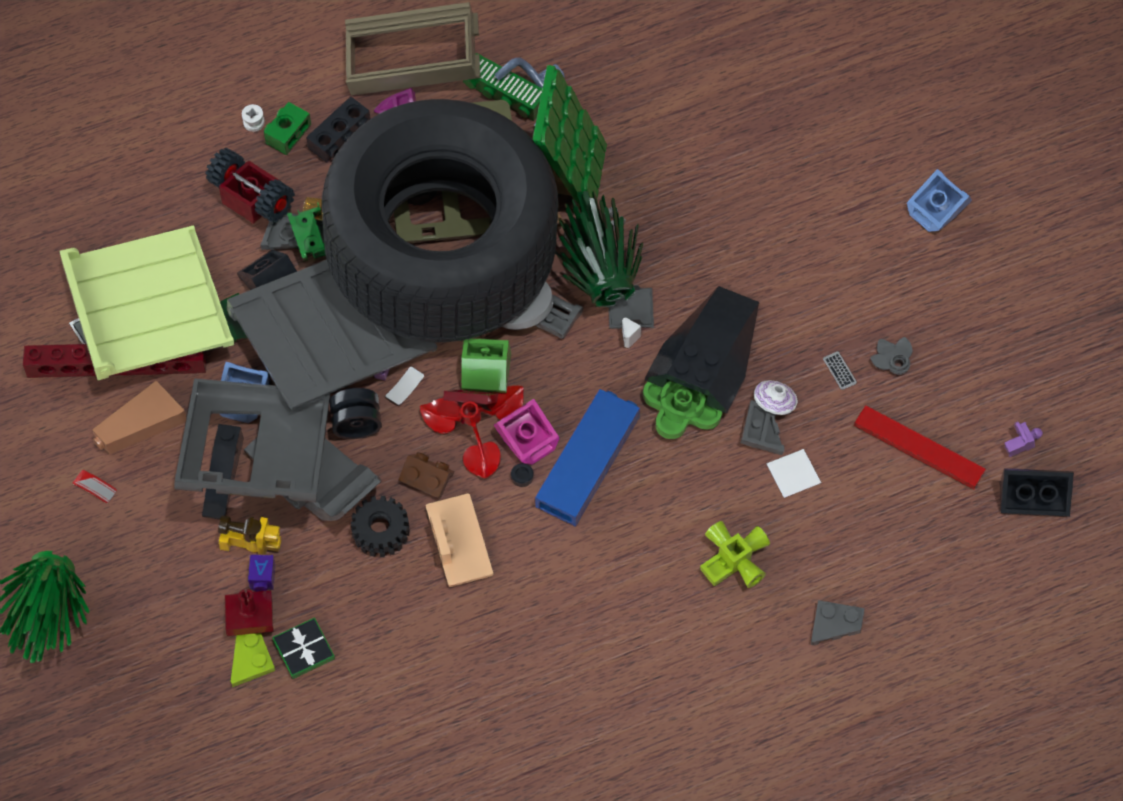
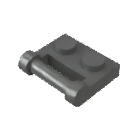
[535,295,583,340]

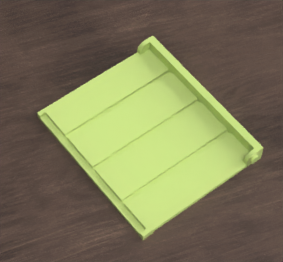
[60,225,234,380]

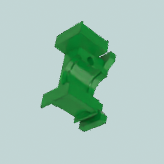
[287,202,326,262]

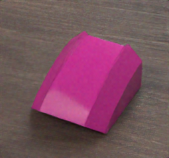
[494,399,560,465]

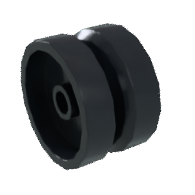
[329,388,382,439]

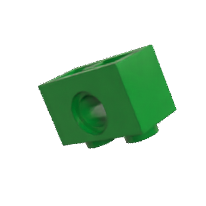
[264,102,311,155]

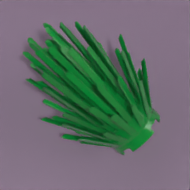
[0,551,89,663]

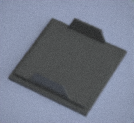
[609,285,654,329]

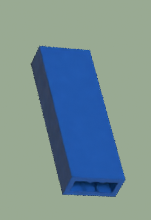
[535,389,640,527]

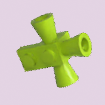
[700,521,770,588]

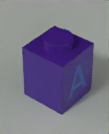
[248,555,276,591]

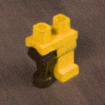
[218,515,282,555]

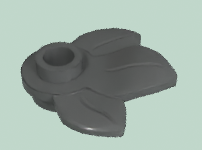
[870,337,913,375]

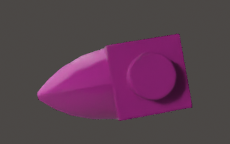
[374,88,416,114]

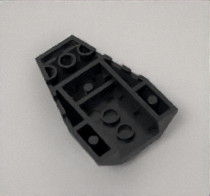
[645,286,759,413]

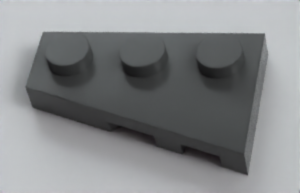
[260,212,324,250]

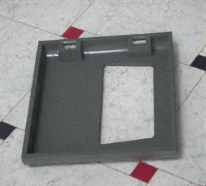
[175,378,330,502]

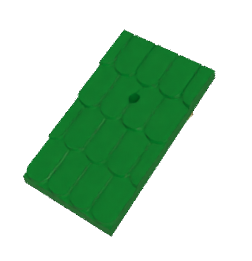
[533,65,607,210]

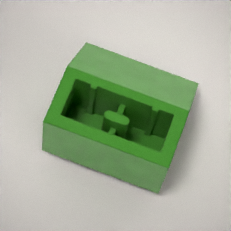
[462,339,511,393]

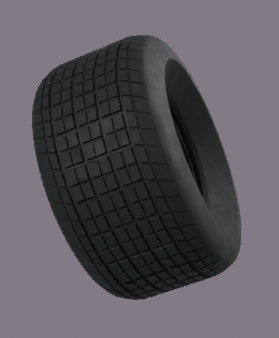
[322,99,559,342]

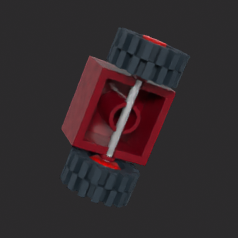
[205,148,295,224]

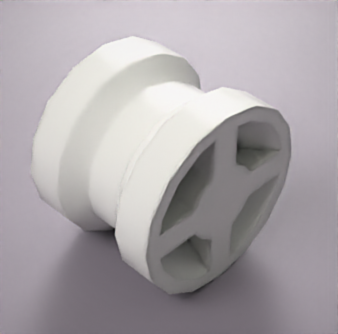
[242,104,265,132]

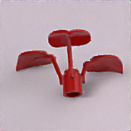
[420,385,524,479]

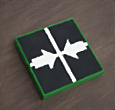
[272,617,335,679]

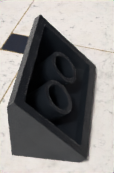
[1000,468,1074,516]

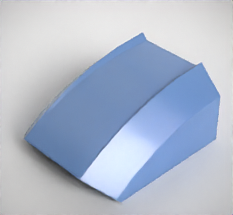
[907,169,972,232]
[220,362,271,423]

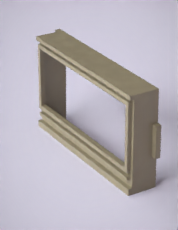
[345,2,481,96]

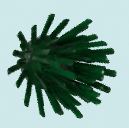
[555,190,644,307]

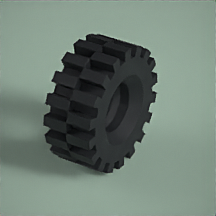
[351,495,410,557]

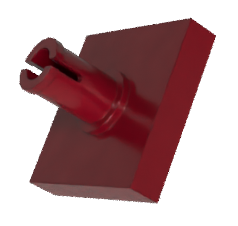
[443,389,498,424]
[225,589,274,636]

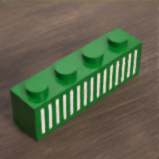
[463,53,542,121]

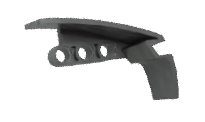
[243,437,382,521]

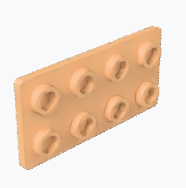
[426,494,493,587]

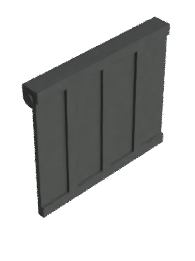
[227,260,437,411]

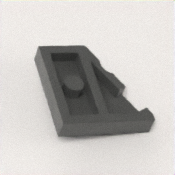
[740,400,785,455]

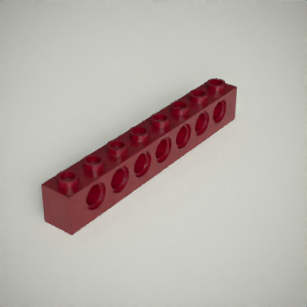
[23,344,207,378]

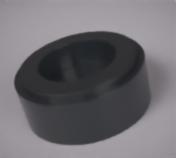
[511,463,534,487]

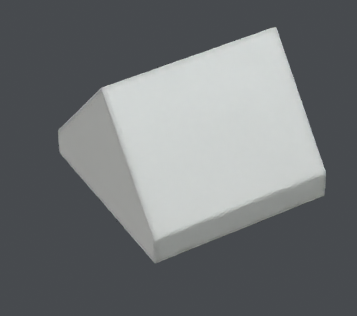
[622,318,641,348]

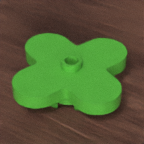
[643,381,722,439]

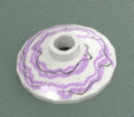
[754,380,798,415]

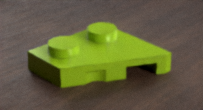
[231,633,275,687]

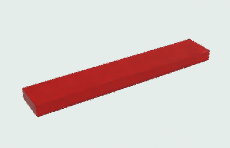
[854,405,986,489]

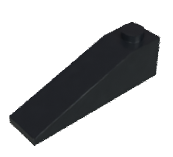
[202,424,244,520]

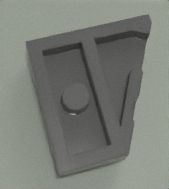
[811,600,865,645]

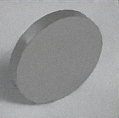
[502,282,554,329]

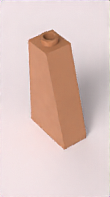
[92,381,187,455]

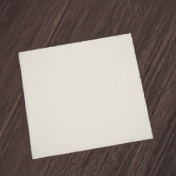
[767,449,821,498]

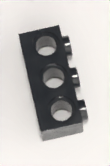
[306,96,371,163]

